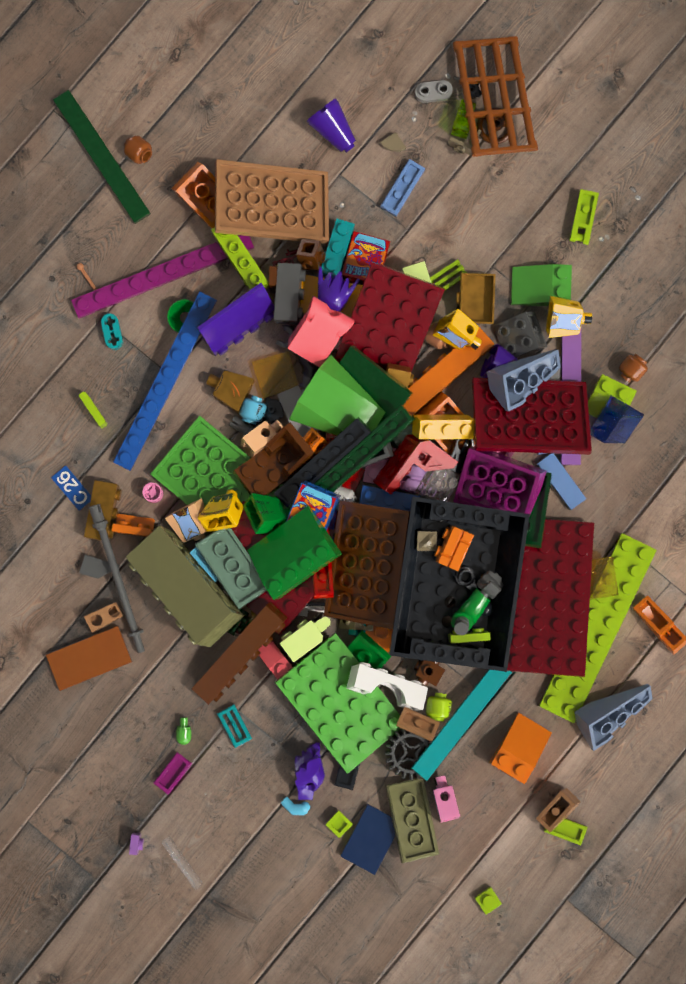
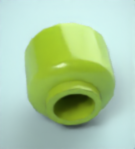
[426,693,452,722]

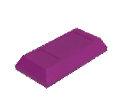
[154,752,192,795]

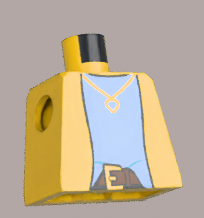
[545,296,592,338]
[432,309,482,350]

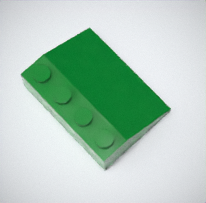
[247,505,342,600]

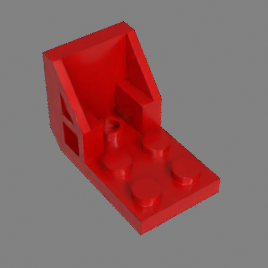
[373,434,458,495]

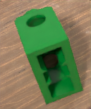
[243,493,290,534]

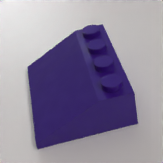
[197,283,275,356]

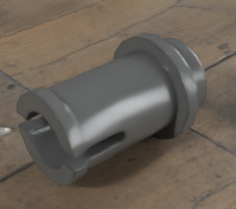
[229,416,255,436]

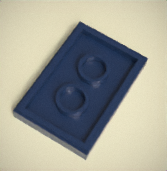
[340,804,395,875]

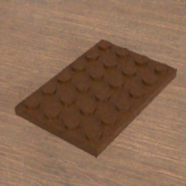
[324,500,410,629]

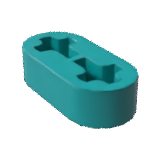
[101,313,123,350]

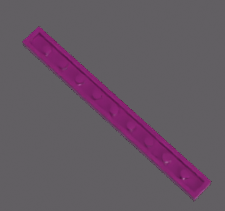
[71,235,254,319]

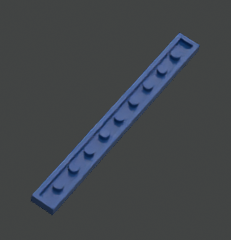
[113,291,217,471]

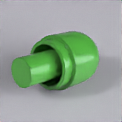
[176,717,192,745]

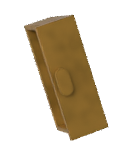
[456,273,496,324]

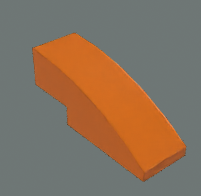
[633,595,686,655]

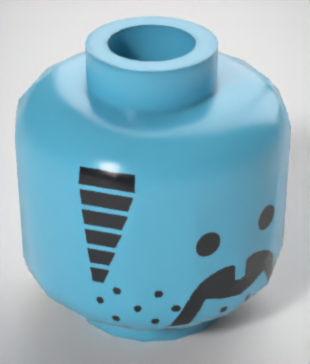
[239,395,267,425]

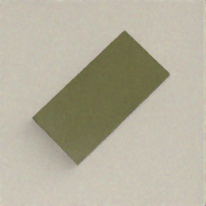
[385,777,439,863]

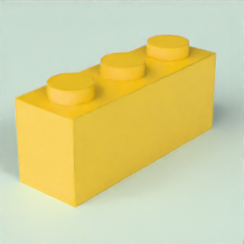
[412,415,475,439]

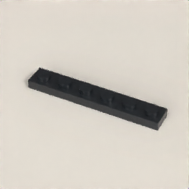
[274,417,371,507]

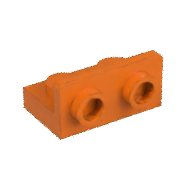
[112,514,155,537]

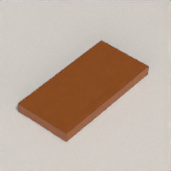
[46,626,132,691]

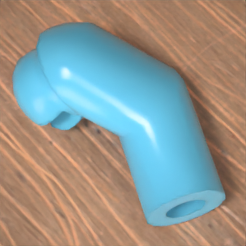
[281,797,310,815]

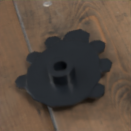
[258,397,284,423]

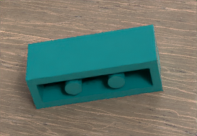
[322,219,355,278]

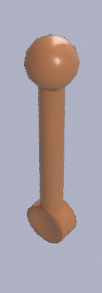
[76,263,97,291]

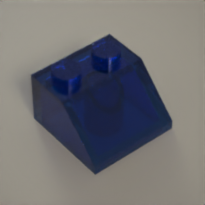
[590,395,644,443]

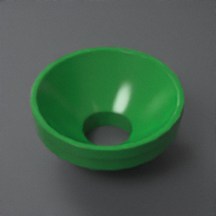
[167,299,194,333]

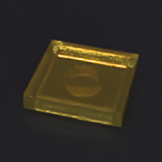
[252,351,299,399]
[590,556,619,600]

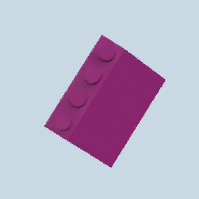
[453,446,547,516]

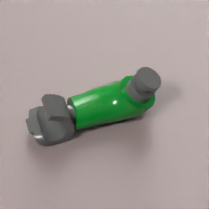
[451,571,504,635]

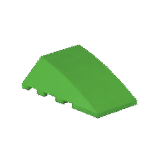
[289,355,386,436]

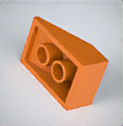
[171,162,215,229]
[416,391,475,454]
[489,712,552,784]

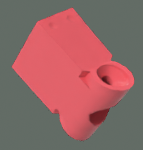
[288,296,354,367]

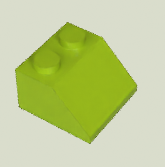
[588,374,637,428]

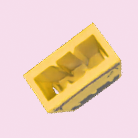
[198,490,243,532]

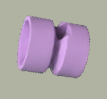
[400,464,429,495]

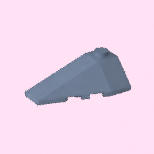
[487,349,561,411]
[575,684,653,751]

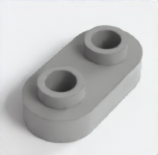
[415,80,453,103]

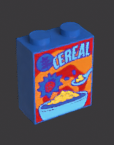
[286,480,341,531]

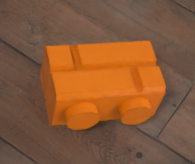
[434,524,474,571]

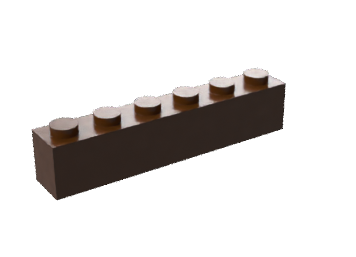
[192,602,288,705]

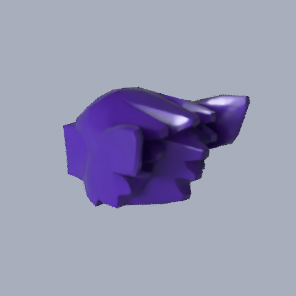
[318,266,360,312]
[294,742,325,800]

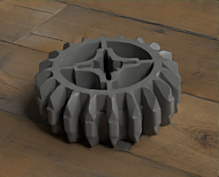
[384,728,430,780]

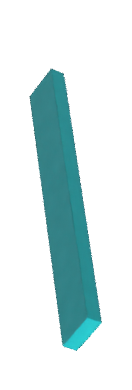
[411,669,512,781]

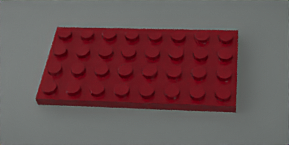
[507,519,594,677]

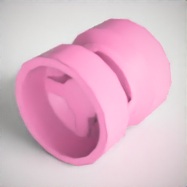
[142,483,164,503]

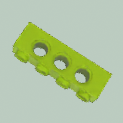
[211,227,269,291]

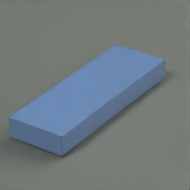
[380,159,425,217]
[537,453,586,510]

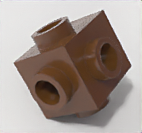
[296,239,326,270]
[414,660,446,686]

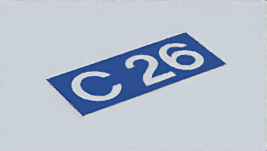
[51,466,91,511]

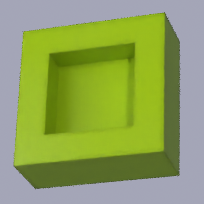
[325,810,353,838]
[475,886,502,915]

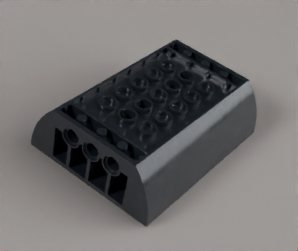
[389,497,530,672]

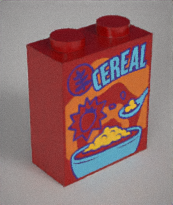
[342,231,390,284]

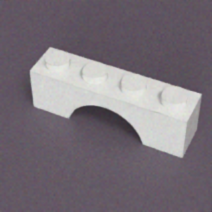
[346,662,428,711]

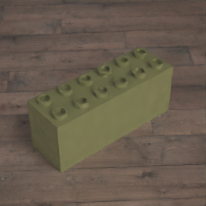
[126,525,244,647]

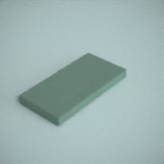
[195,528,267,610]

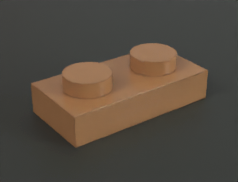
[396,707,440,742]

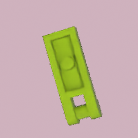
[569,189,599,245]

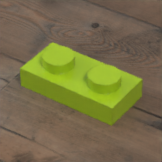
[448,628,490,643]

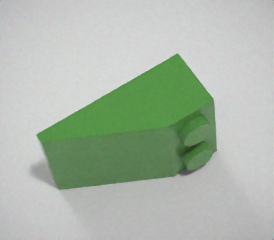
[511,264,572,306]

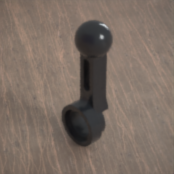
[454,565,493,617]

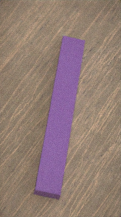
[561,329,581,465]

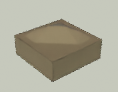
[416,530,437,551]

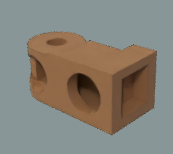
[84,602,123,633]

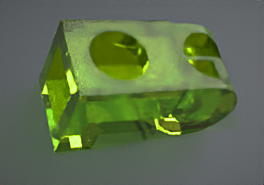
[451,99,476,139]

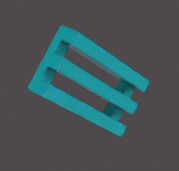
[217,704,253,748]

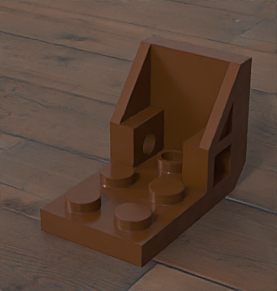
[233,422,314,496]

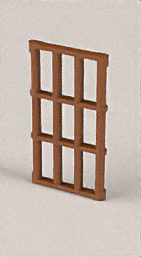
[453,36,538,157]

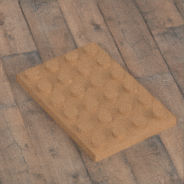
[215,159,329,244]

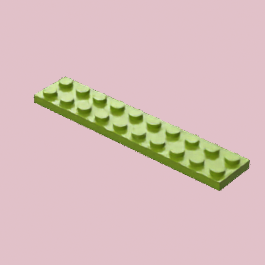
[539,533,657,723]

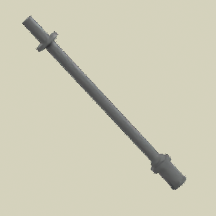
[88,504,145,653]

